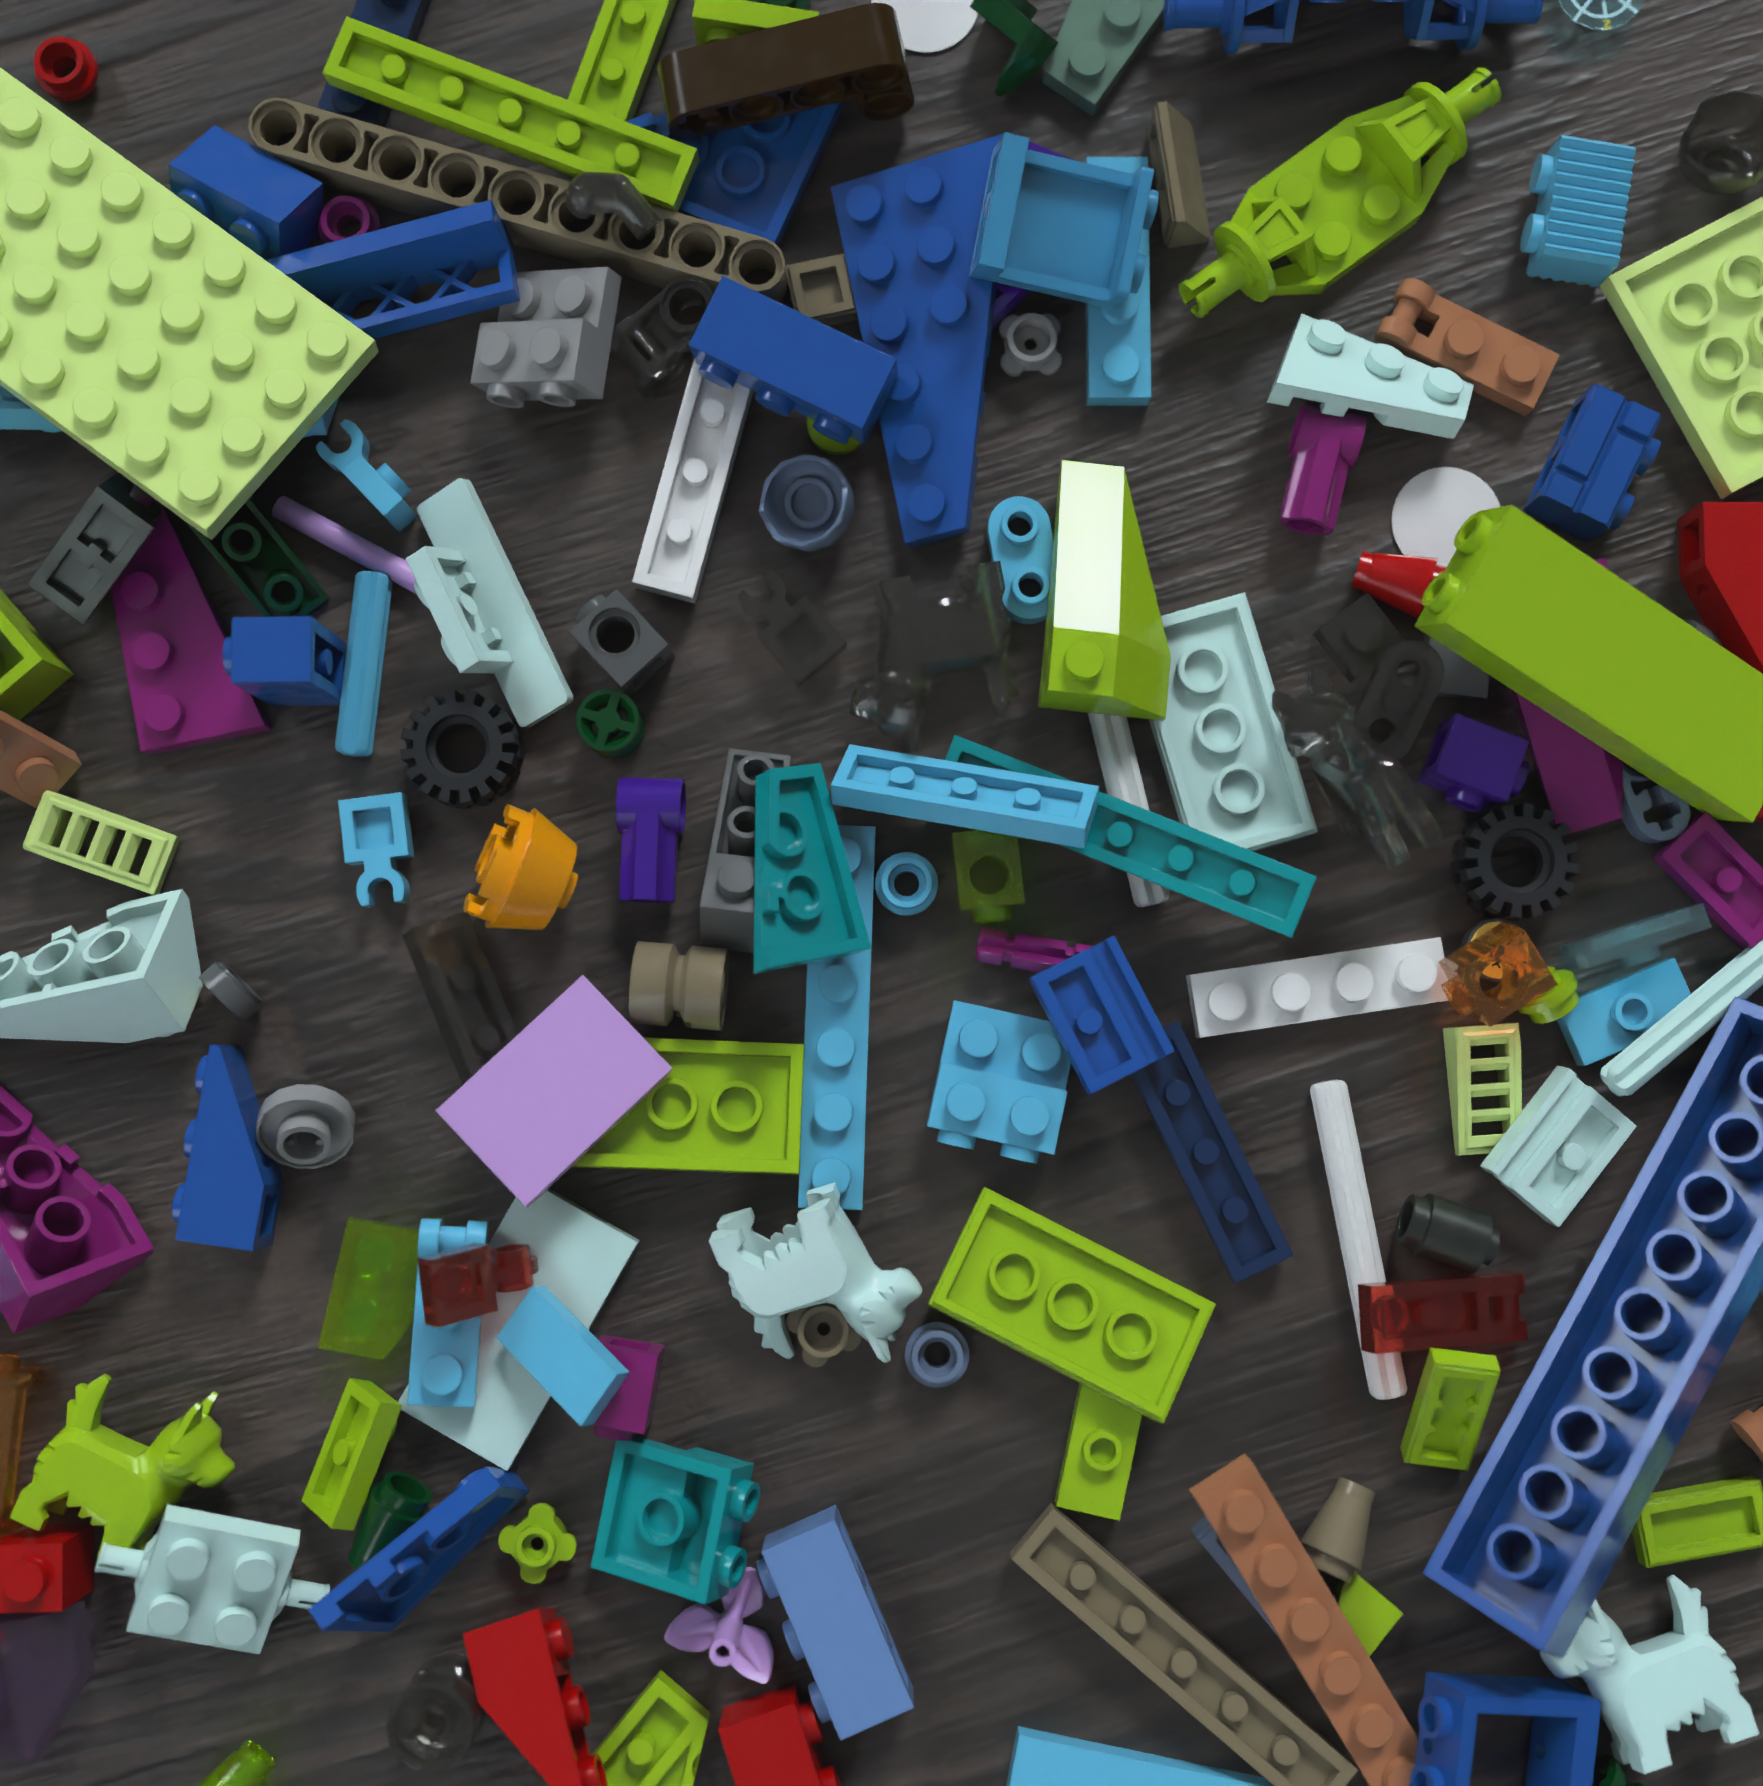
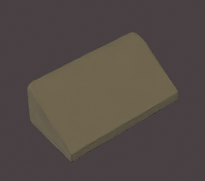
[1147,101,1211,248]

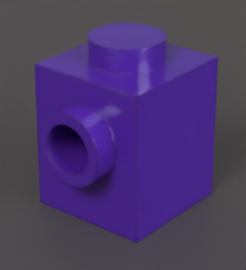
[1418,714,1529,812]

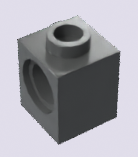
[569,589,675,697]

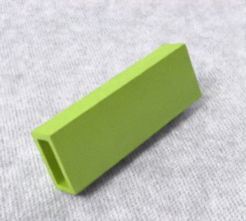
[1414,505,1763,823]

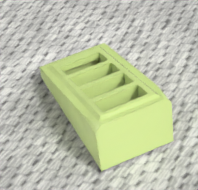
[23,790,181,895]
[1443,1023,1522,1156]

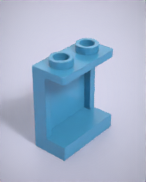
[969,132,1159,309]

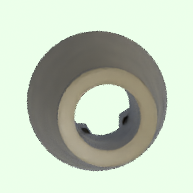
[1300,1477,1376,1584]

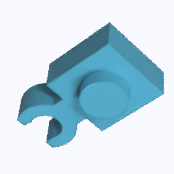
[338,792,414,908]

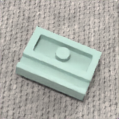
[1480,1065,1637,1227]

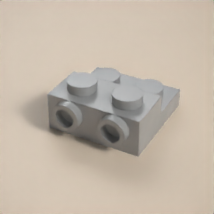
[470,267,622,408]

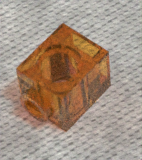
[1438,921,1558,1027]

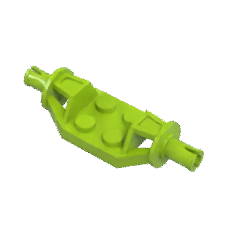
[1179,67,1501,318]

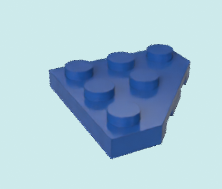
[627,101,846,247]

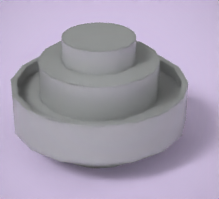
[256,1084,355,1169]

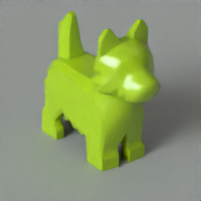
[10,1374,236,1558]

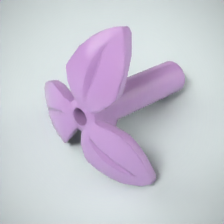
[664,1567,774,1684]

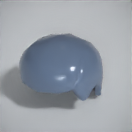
[758,454,854,552]

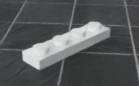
[632,359,754,603]
[1186,937,1452,1038]

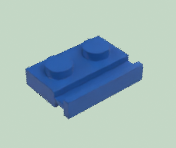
[1029,936,1175,1095]

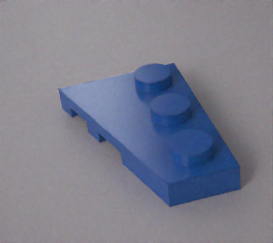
[308,1466,530,1632]

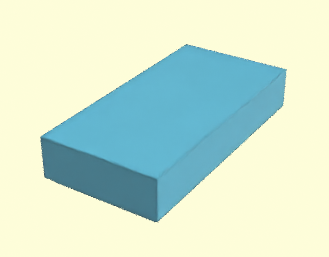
[496,1286,630,1427]

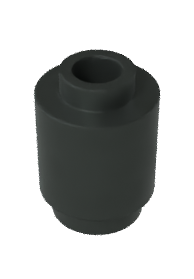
[1395,1193,1500,1274]

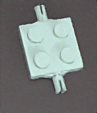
[94,1504,330,1655]

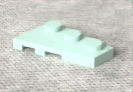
[1267,313,1474,439]

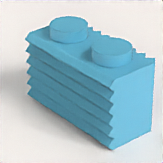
[1520,135,1636,288]

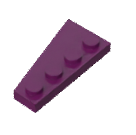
[111,497,273,755]

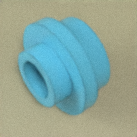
[875,852,938,916]

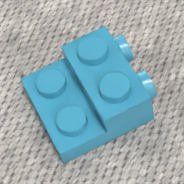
[926,1000,1071,1164]

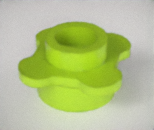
[498,1503,577,1584]

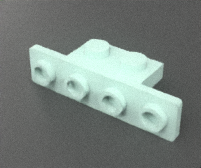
[406,478,574,727]

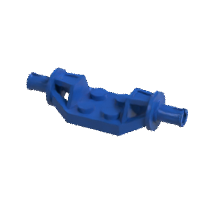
[1163,0,1543,55]

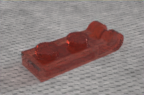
[1358,1271,1528,1354]

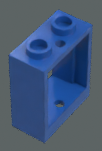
[1410,1672,1602,1786]

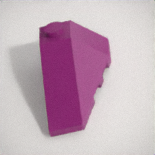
[1507,558,1623,835]
[0,1085,154,1334]

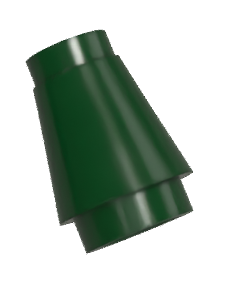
[348,1471,432,1570]

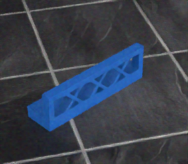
[266,200,520,339]

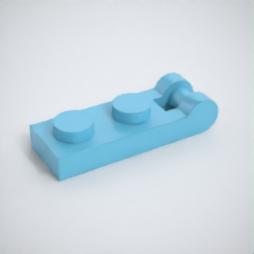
[407,1218,489,1407]

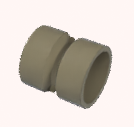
[629,941,730,1031]

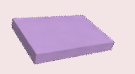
[435,975,673,1208]

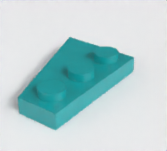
[754,763,871,974]

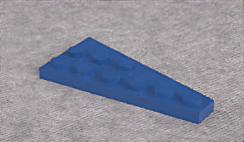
[831,132,1010,548]

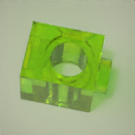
[950,830,1025,924]

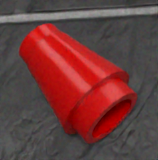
[1351,551,1446,619]

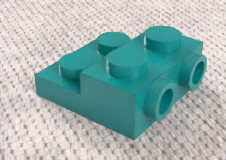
[591,1435,760,1604]

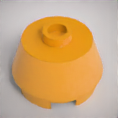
[463,804,578,930]

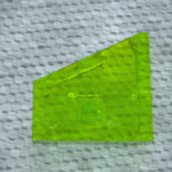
[318,1216,465,1360]

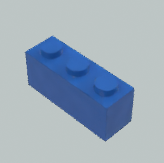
[689,276,898,444]

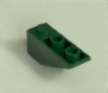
[185,494,329,617]

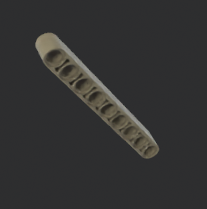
[248,98,788,304]

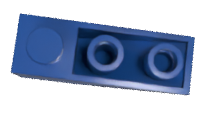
[172,1044,284,1252]

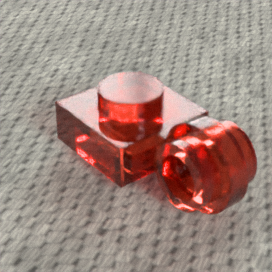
[417,1243,539,1328]

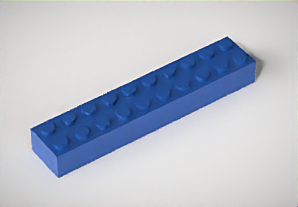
[1423,996,1763,1657]

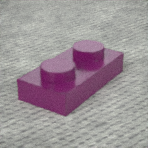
[1652,812,1763,949]

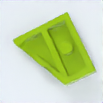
[591,1670,710,1786]

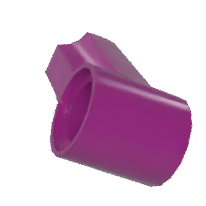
[1278,402,1367,536]

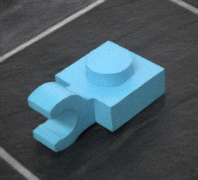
[316,419,417,533]

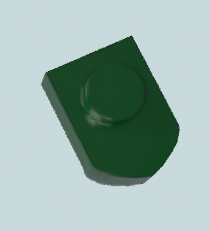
[970,0,1058,97]

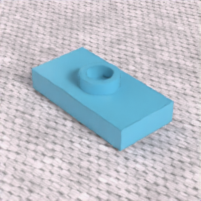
[1557,958,1691,1066]

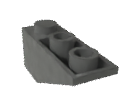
[700,748,791,953]

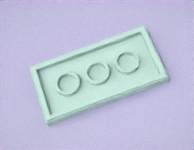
[1149,592,1318,851]
[398,1188,640,1471]

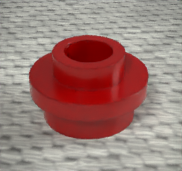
[34,36,99,102]

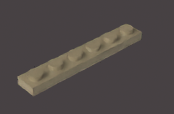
[1010,1503,1358,1786]

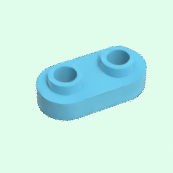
[987,496,1053,624]

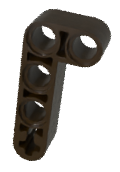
[657,3,915,138]

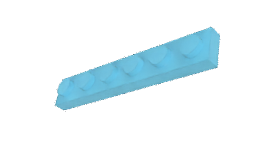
[798,825,876,1210]

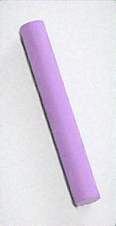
[272,495,416,594]

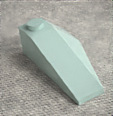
[0,889,203,1043]

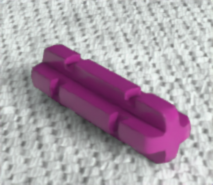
[975,928,1093,972]

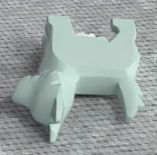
[709,1182,922,1363]
[1540,1575,1760,1774]

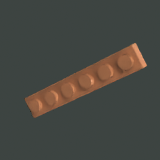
[1189,1453,1418,1786]

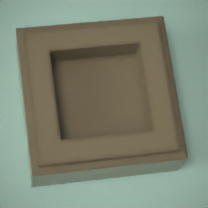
[786,253,858,326]

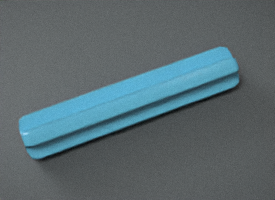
[335,571,393,757]

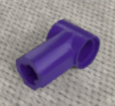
[616,777,686,903]

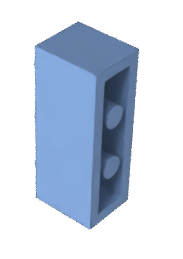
[756,1505,914,1741]

